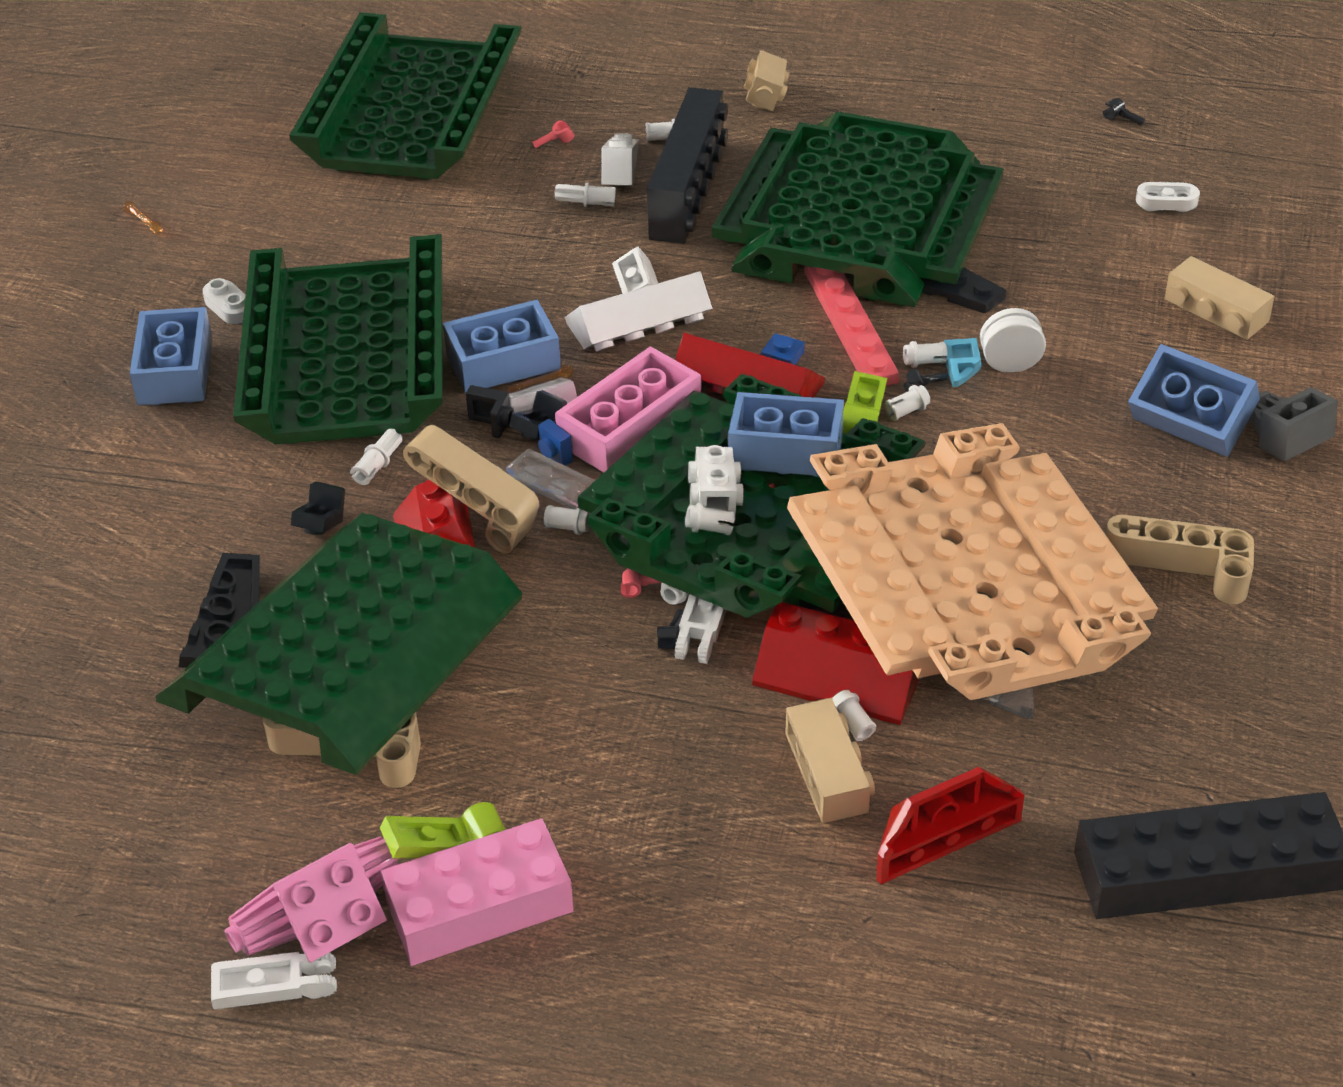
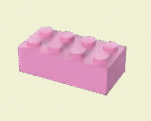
[555,346,701,473]
[381,818,574,966]

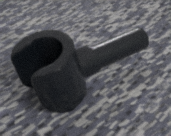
[1103,98,1145,125]
[904,369,948,392]
[657,609,684,649]

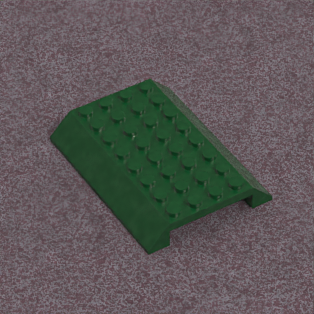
[289,12,522,179]
[233,234,443,444]
[155,513,522,775]

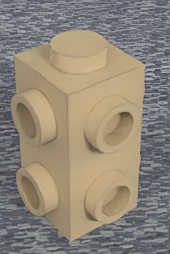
[744,50,790,111]

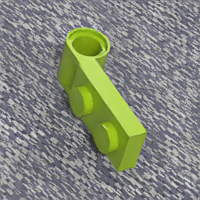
[843,371,887,434]
[380,802,506,859]

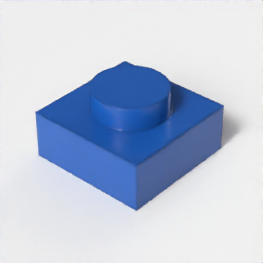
[761,333,805,365]
[538,419,573,468]

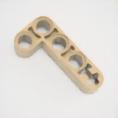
[403,425,539,554]
[1105,515,1254,604]
[262,712,421,788]

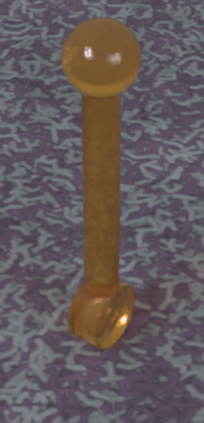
[123,201,162,235]
[508,365,573,393]

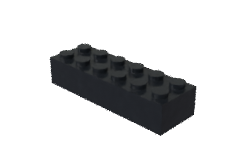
[647,87,728,244]
[1074,792,1343,919]

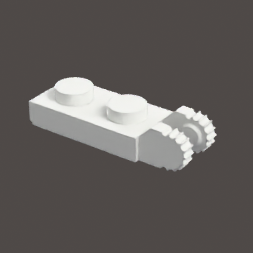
[675,594,726,664]
[211,952,337,1010]

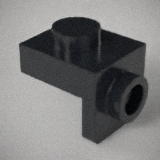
[465,385,514,438]
[509,390,567,441]
[291,481,345,535]

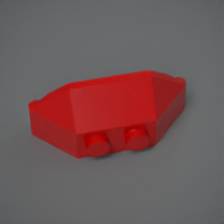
[393,479,476,548]
[876,767,1025,885]

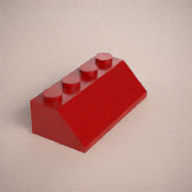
[675,332,825,398]
[752,602,920,726]

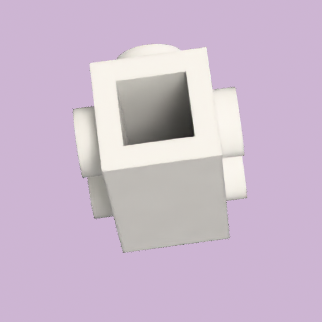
[688,445,743,520]

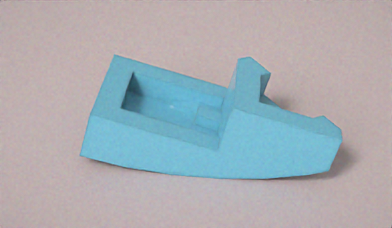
[944,338,982,387]

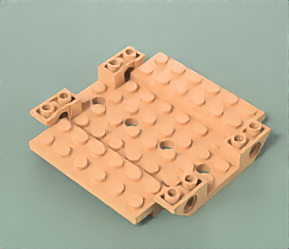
[787,423,1158,700]

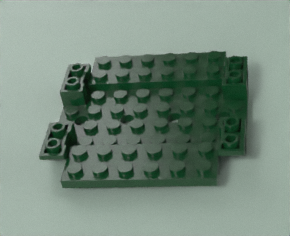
[712,111,1004,307]
[578,374,925,618]

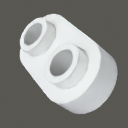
[1136,182,1200,212]
[202,278,246,324]

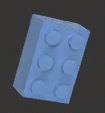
[443,299,561,393]
[130,307,212,405]
[1128,344,1260,457]
[728,392,844,477]

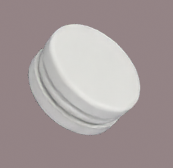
[980,308,1046,372]

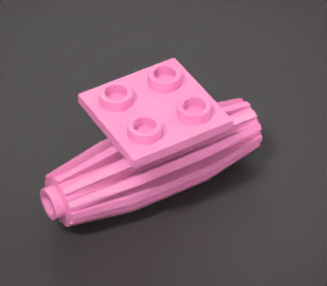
[225,836,399,963]

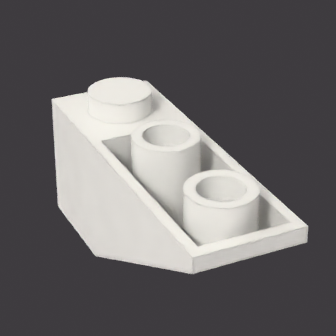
[601,134,639,185]

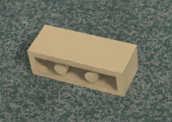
[1165,256,1274,340]
[785,698,875,824]

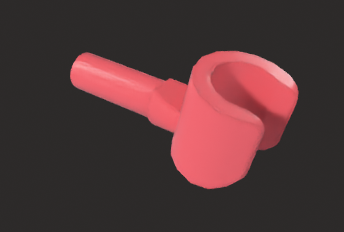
[532,120,575,148]
[621,568,662,598]

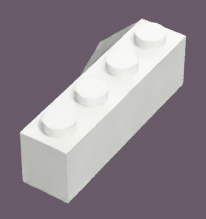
[565,271,712,352]

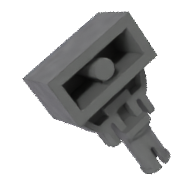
[1248,387,1338,461]

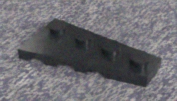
[919,267,1006,313]
[179,553,260,668]

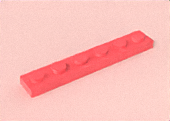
[805,266,899,386]

